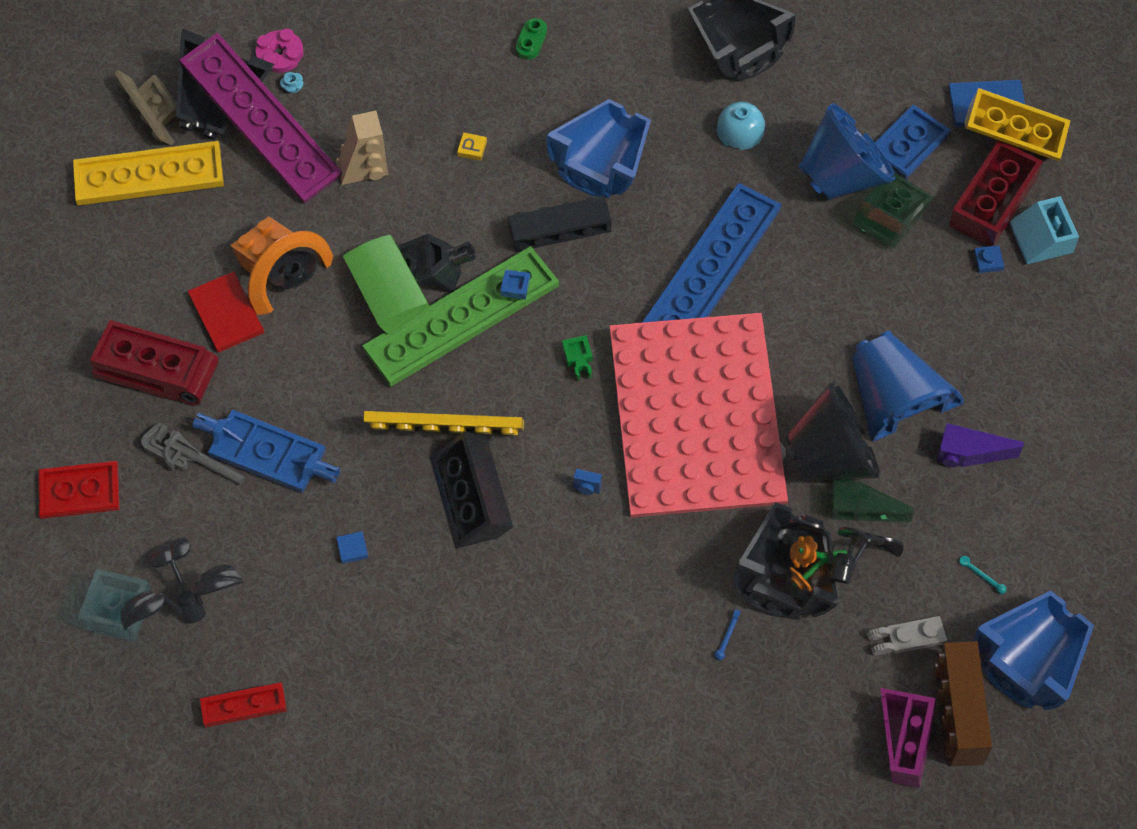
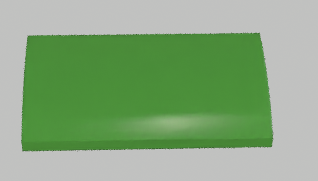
[343,235,430,335]

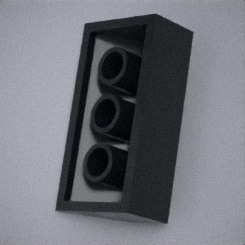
[430,432,513,549]

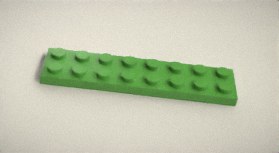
[363,246,559,387]

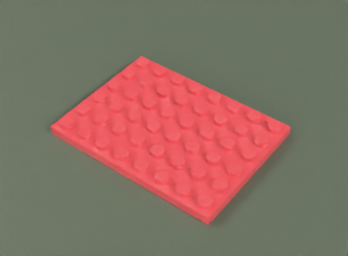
[610,313,788,517]

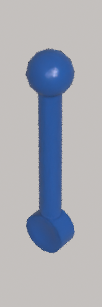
[714,609,741,660]

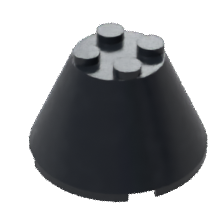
[785,381,881,481]

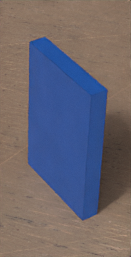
[948,80,1025,127]
[875,104,951,179]

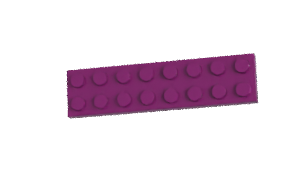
[180,32,342,204]

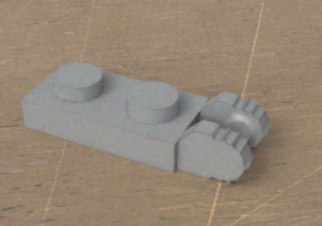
[867,616,947,656]

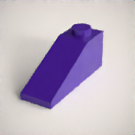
[937,423,1024,468]

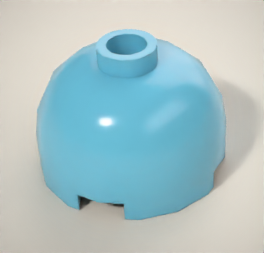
[717,102,765,150]

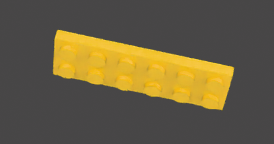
[73,141,224,205]
[364,411,524,435]

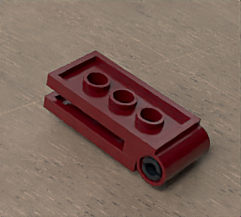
[90,320,219,406]

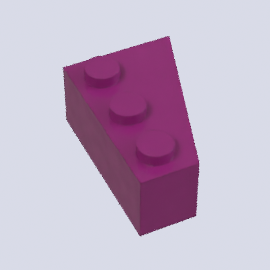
[880,688,936,788]

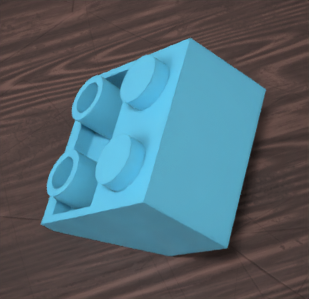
[1009,196,1079,264]

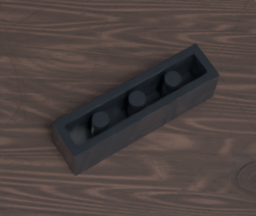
[508,196,612,252]

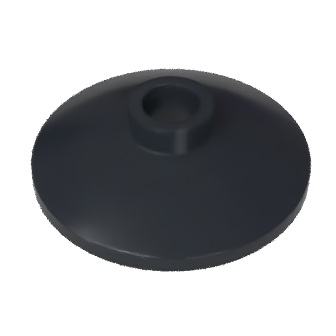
[268,250,317,289]

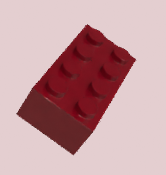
[949,140,1043,247]

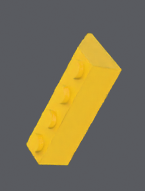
[964,88,1070,161]

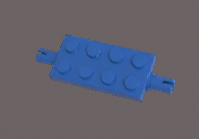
[193,410,340,493]

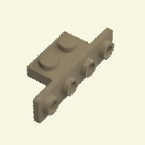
[115,70,176,145]

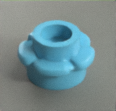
[280,72,303,93]

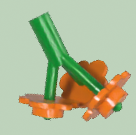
[790,536,847,592]

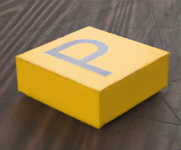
[457,133,487,161]

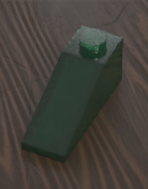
[831,479,914,523]

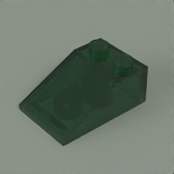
[852,173,935,248]

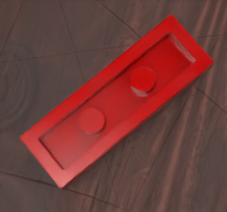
[200,682,287,728]

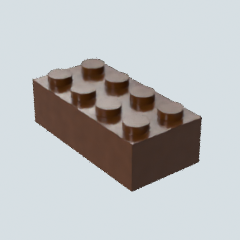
[933,641,992,767]

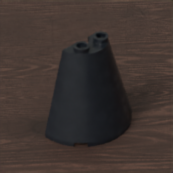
[688,0,795,80]
[176,29,274,140]
[734,502,838,620]

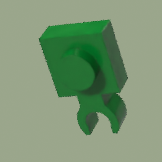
[562,335,593,381]

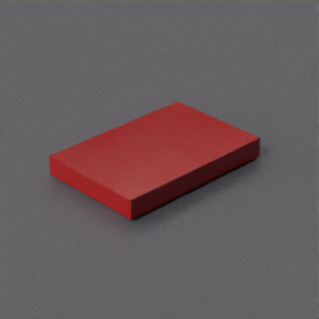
[188,271,264,353]
[39,461,120,519]

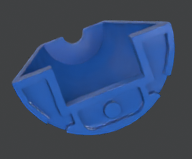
[546,99,651,198]
[852,331,964,442]
[973,591,1094,710]

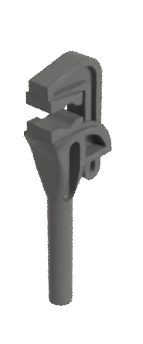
[141,423,246,485]

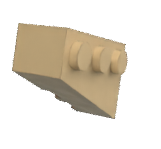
[336,111,388,185]

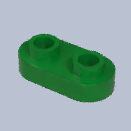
[516,18,547,60]

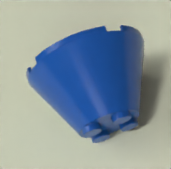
[799,103,896,200]

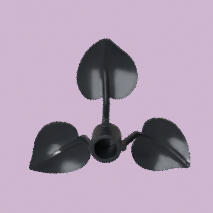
[779,519,904,584]
[121,537,244,631]

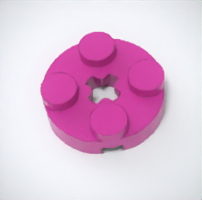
[256,28,304,73]

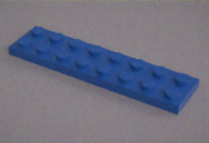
[642,183,782,323]

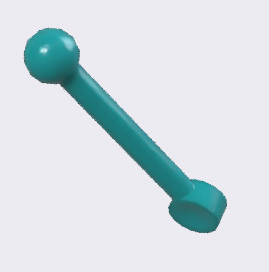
[959,556,1006,594]

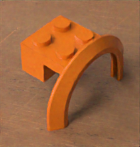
[230,216,333,315]

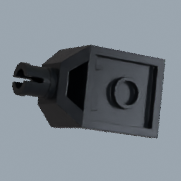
[398,233,476,293]

